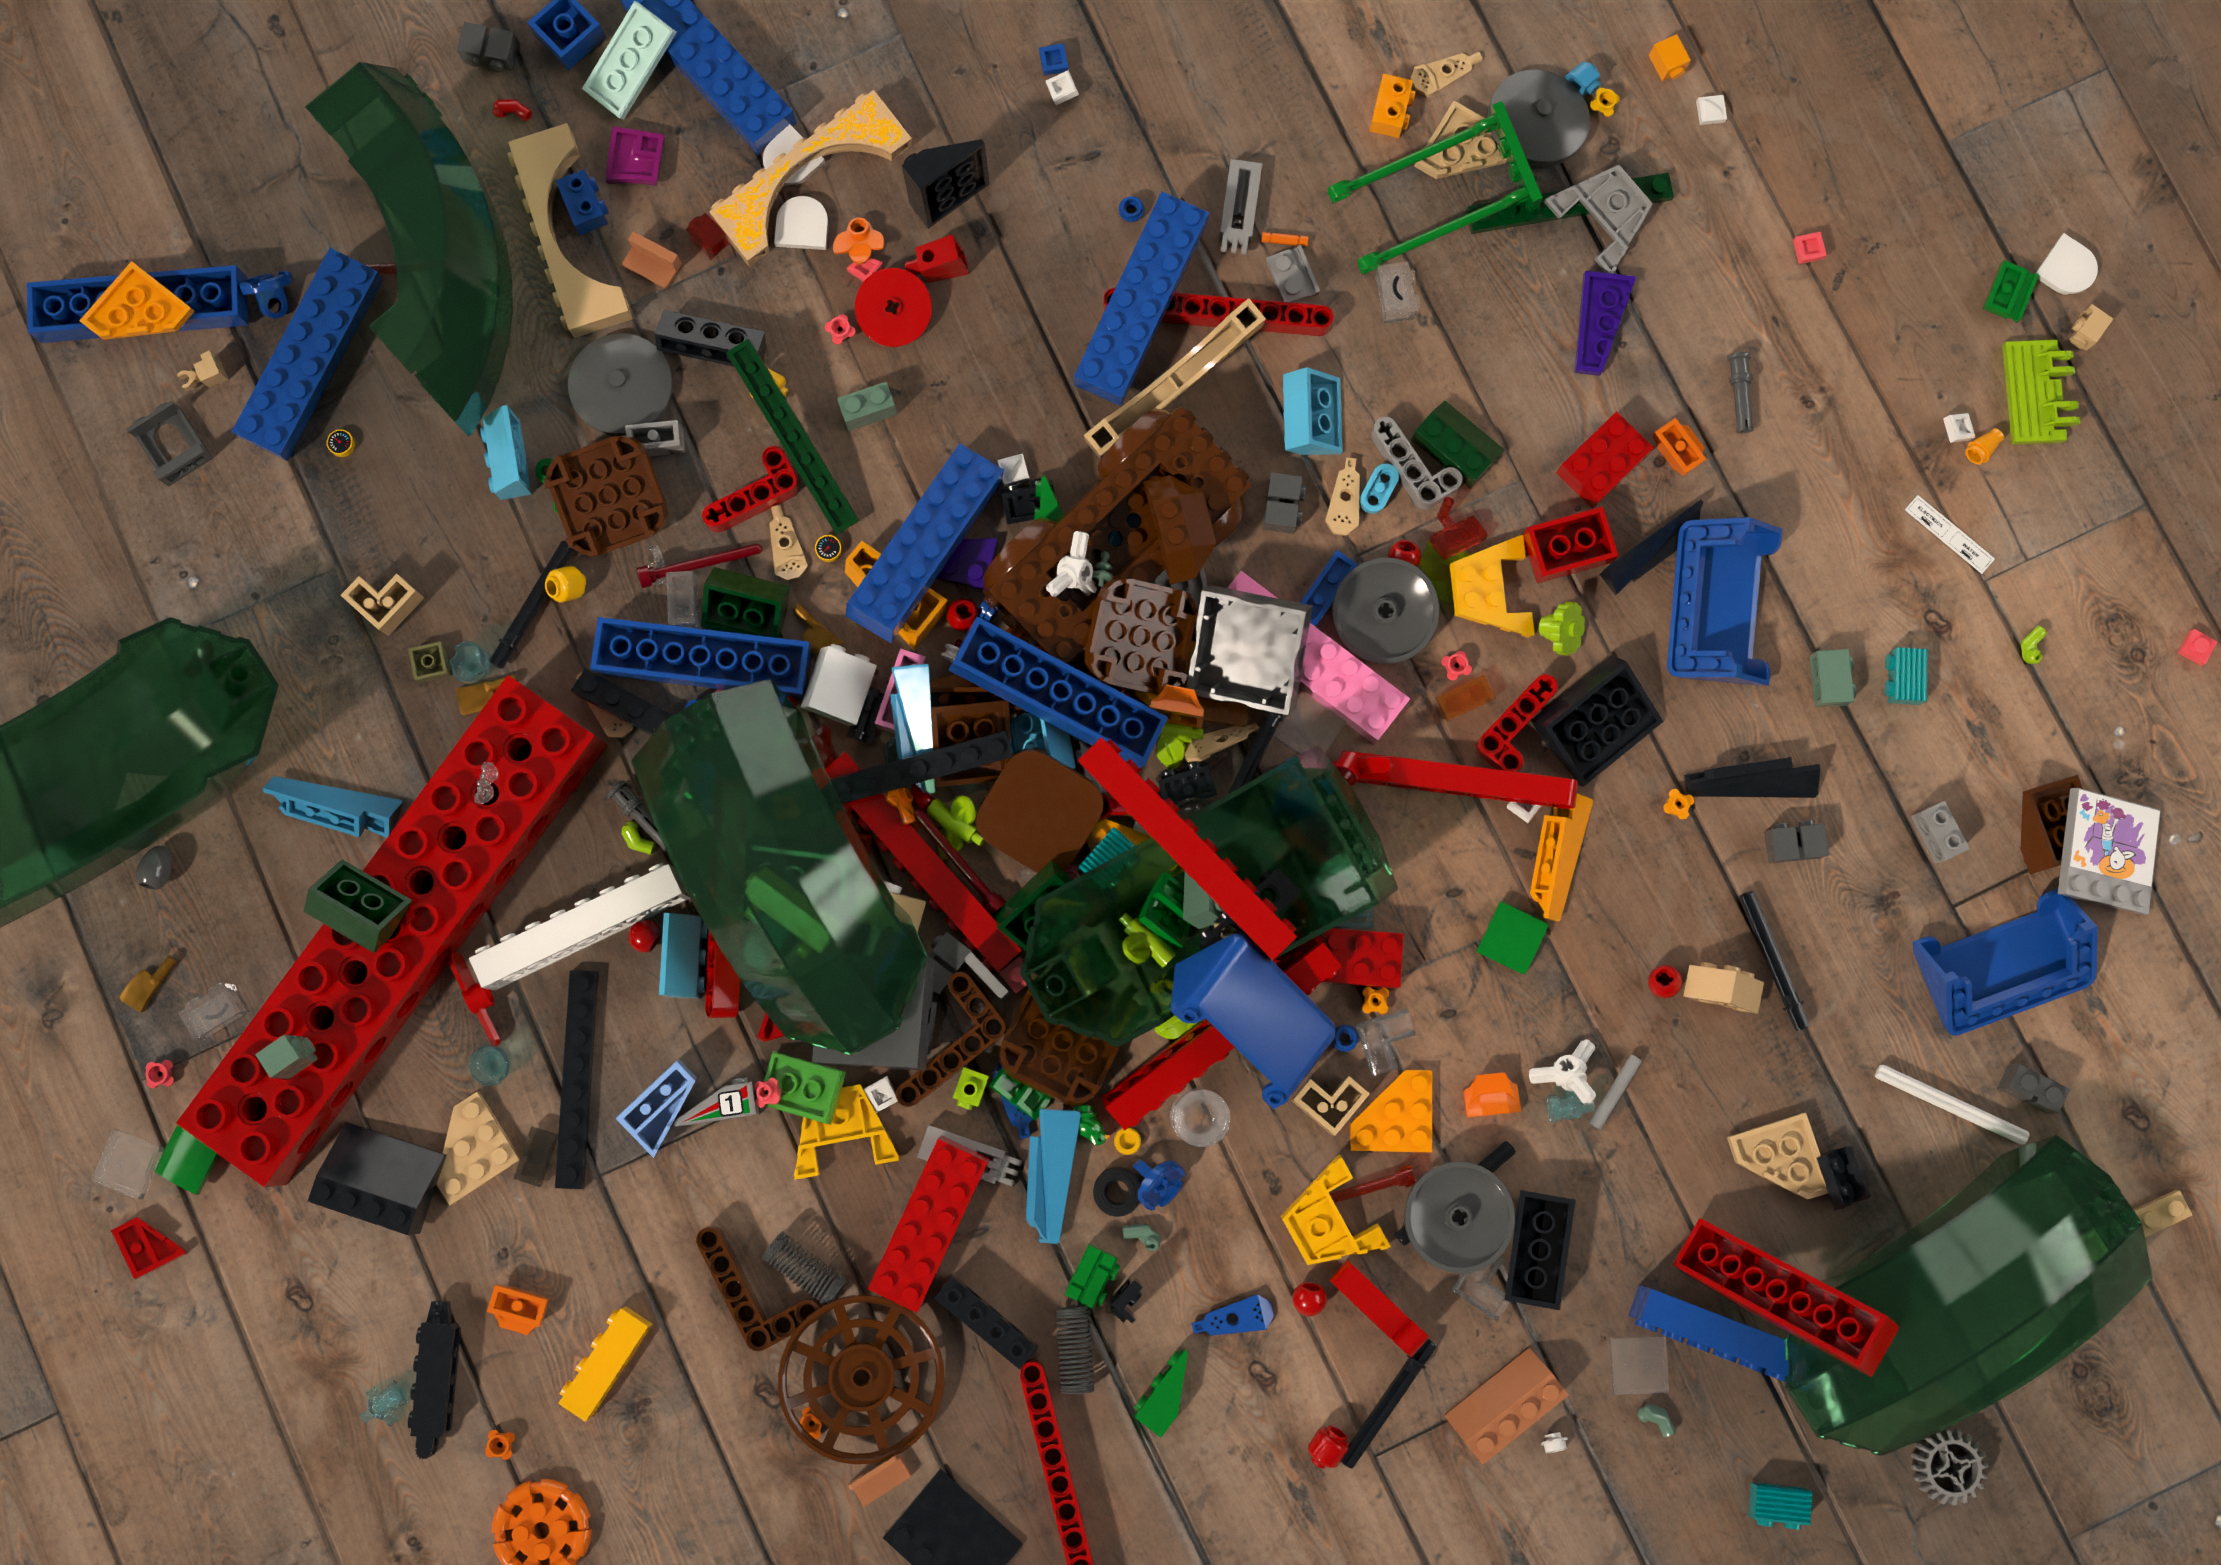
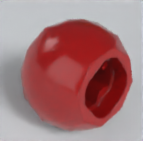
[1388,540,1421,567]
[946,598,979,632]
[628,919,662,953]
[1648,964,1683,999]
[1292,1282,1327,1317]

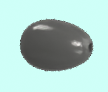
[136,845,172,890]

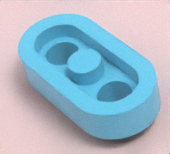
[1360,463,1399,514]

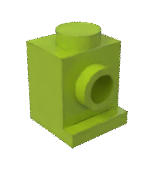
[953,1067,990,1110]

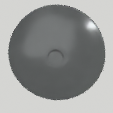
[1487,69,1590,167]
[568,333,674,436]
[1333,558,1439,664]
[1404,1161,1515,1273]

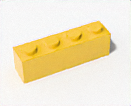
[558,1306,653,1422]

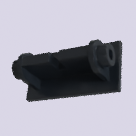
[847,687,885,745]

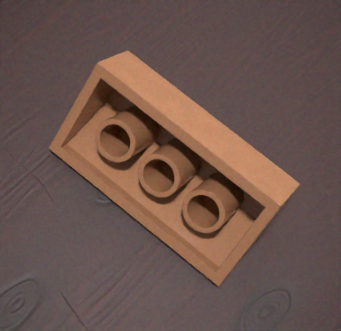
[1443,1347,1569,1465]

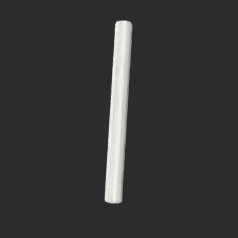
[1875,1065,2029,1145]

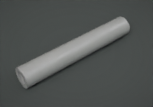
[1589,1054,1642,1130]

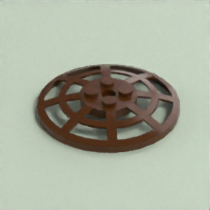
[778,1295,945,1464]

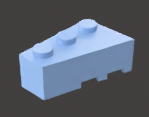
[616,1058,697,1158]

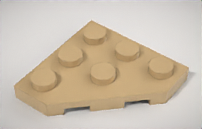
[1414,101,1508,179]
[437,1092,522,1206]
[1727,1113,1828,1200]

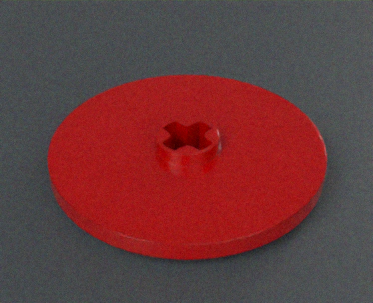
[855,268,932,347]

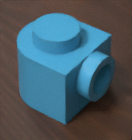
[1565,61,1602,97]

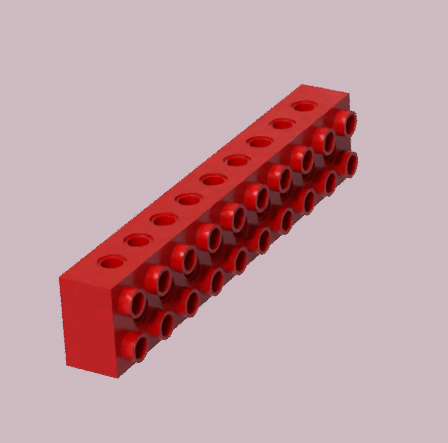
[176,675,608,1187]

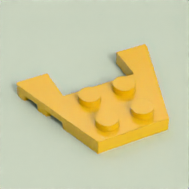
[1449,535,1535,638]
[794,1084,900,1180]
[1281,1155,1391,1265]

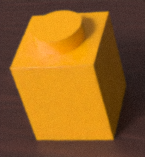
[1648,34,1691,82]

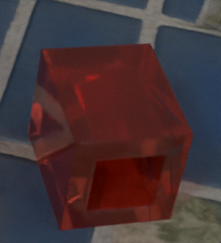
[686,213,730,260]

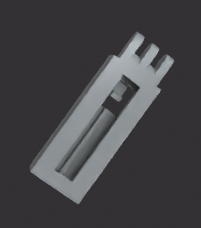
[1219,159,1262,255]
[917,1125,1022,1187]

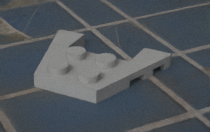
[1543,165,1653,274]

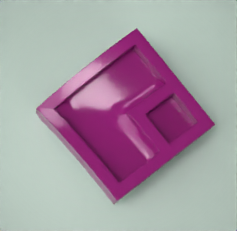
[606,126,665,186]

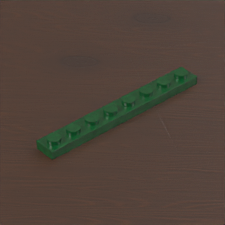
[1466,172,1674,234]
[726,339,860,535]

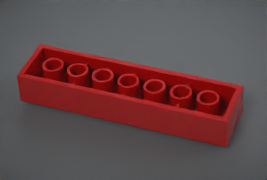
[1672,1218,1900,1378]

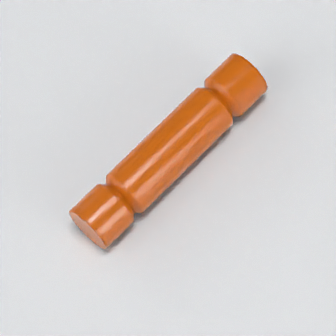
[1261,232,1308,247]

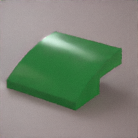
[1138,872,1192,950]
[1476,900,1549,975]
[989,1068,1052,1120]
[154,1125,219,1195]

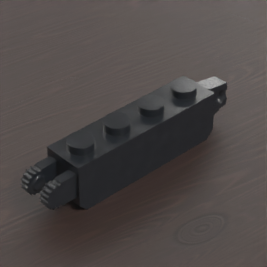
[408,1301,461,1460]

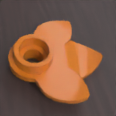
[833,217,884,265]
[885,787,921,830]

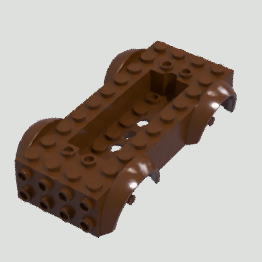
[982,406,1252,669]

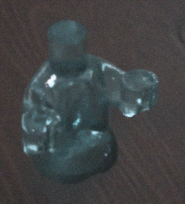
[1547,1090,1595,1123]
[359,1380,409,1427]

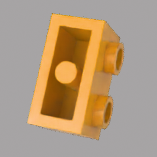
[1369,74,1416,138]

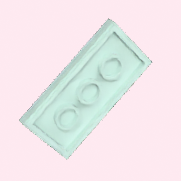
[582,1,677,120]

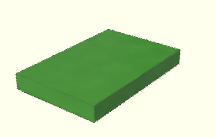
[764,1051,846,1125]

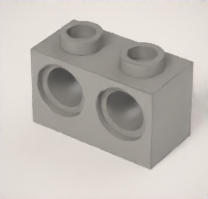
[1911,801,1970,864]

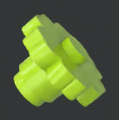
[1539,601,1585,656]

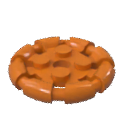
[491,1479,592,1565]

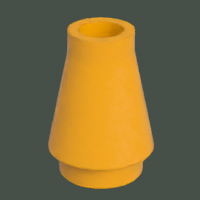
[1965,428,2004,465]

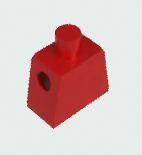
[905,234,969,283]

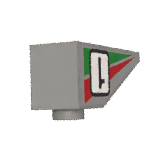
[674,1077,760,1127]

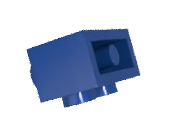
[556,169,609,235]

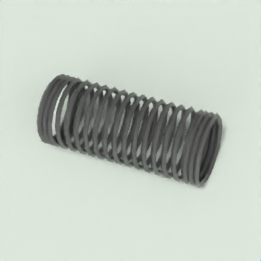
[762,1231,847,1305]
[1055,1306,1095,1394]

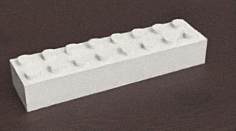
[469,863,691,991]

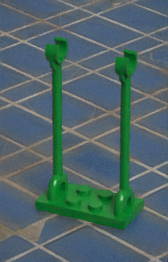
[1327,101,1543,275]

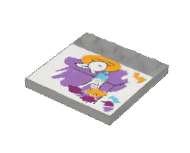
[2058,788,2161,915]

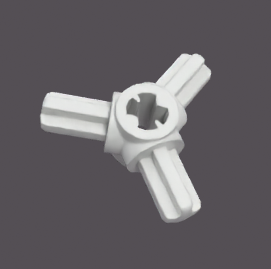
[1046,531,1097,597]
[1529,1039,1596,1104]

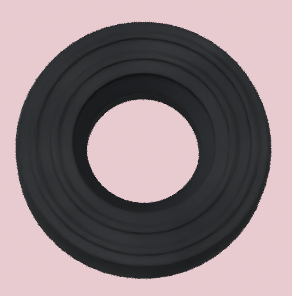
[1093,1167,1141,1217]

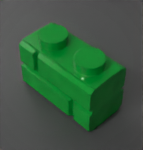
[1064,1243,1120,1309]

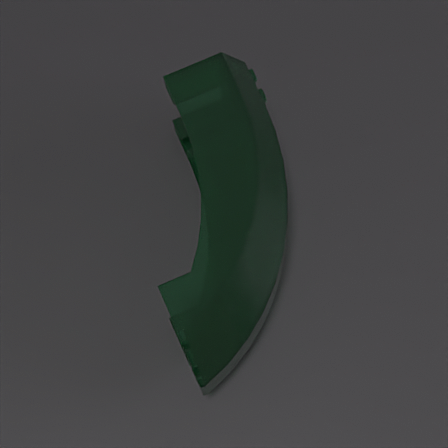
[305,62,513,437]
[0,617,279,928]
[631,679,928,1056]
[1020,745,1398,1047]
[1785,1135,2153,1456]

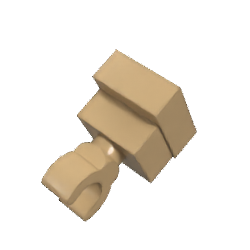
[177,350,229,391]

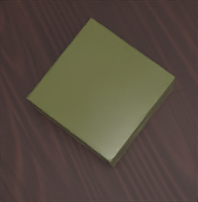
[408,641,451,683]

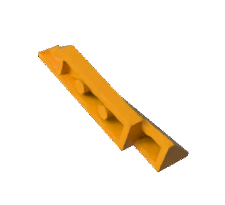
[1530,793,1593,922]

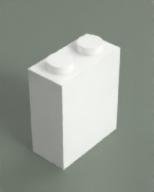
[800,644,877,726]

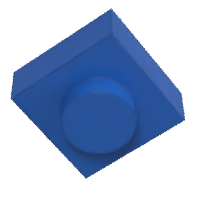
[1039,43,1068,76]

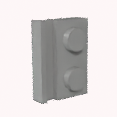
[1266,245,1320,303]

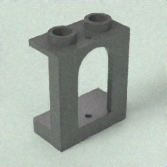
[126,401,213,486]

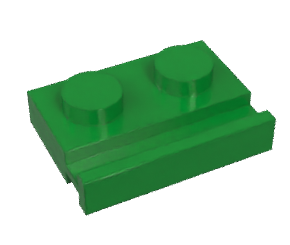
[1982,260,2039,323]

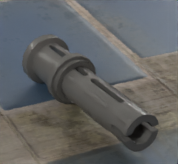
[1727,352,1754,433]
[607,780,677,852]

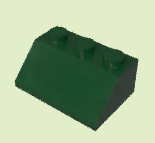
[1411,401,1505,489]
[701,567,790,638]
[303,859,412,953]
[995,860,1092,960]

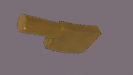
[793,603,844,657]
[456,674,517,715]
[120,955,178,1012]

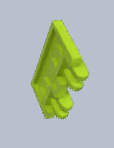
[2002,340,2080,445]

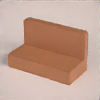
[622,231,682,289]
[848,1454,912,1507]

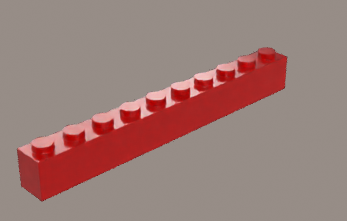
[1078,737,1297,961]
[821,752,1023,973]
[1102,934,1342,1131]

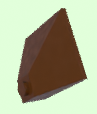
[931,700,1011,787]
[2021,775,2083,874]

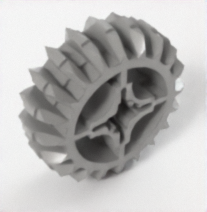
[1910,1427,1989,1505]

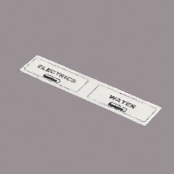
[1905,495,1995,574]

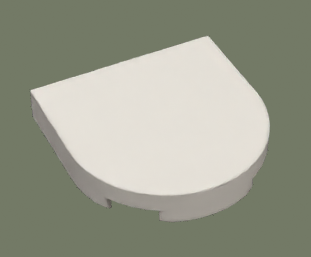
[763,124,826,185]
[774,196,829,250]
[2036,233,2098,295]

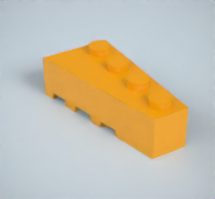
[845,541,948,651]

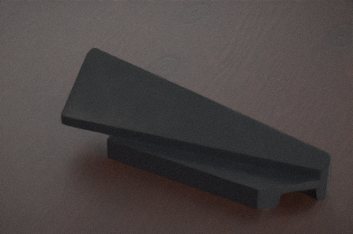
[1599,499,1703,595]
[1684,757,1820,798]

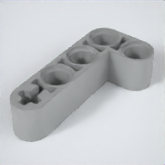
[1371,417,1462,510]

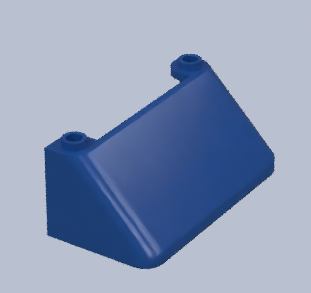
[1667,517,1783,686]
[1913,889,2098,1036]
[1170,934,1335,1109]

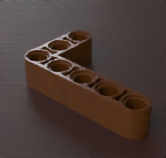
[896,972,1008,1107]
[696,1226,822,1352]

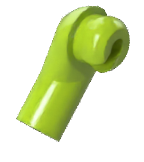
[2021,626,2047,664]
[621,821,656,855]

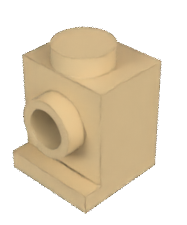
[2069,304,2113,351]

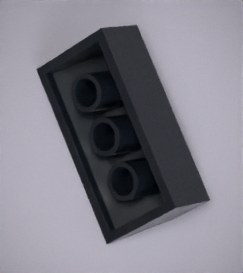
[1504,1190,1576,1310]

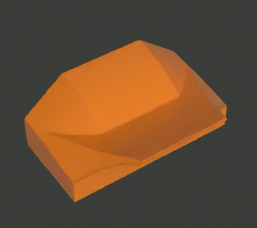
[1652,418,1706,476]
[1150,685,1204,729]
[1463,1072,1521,1117]
[487,1284,550,1335]

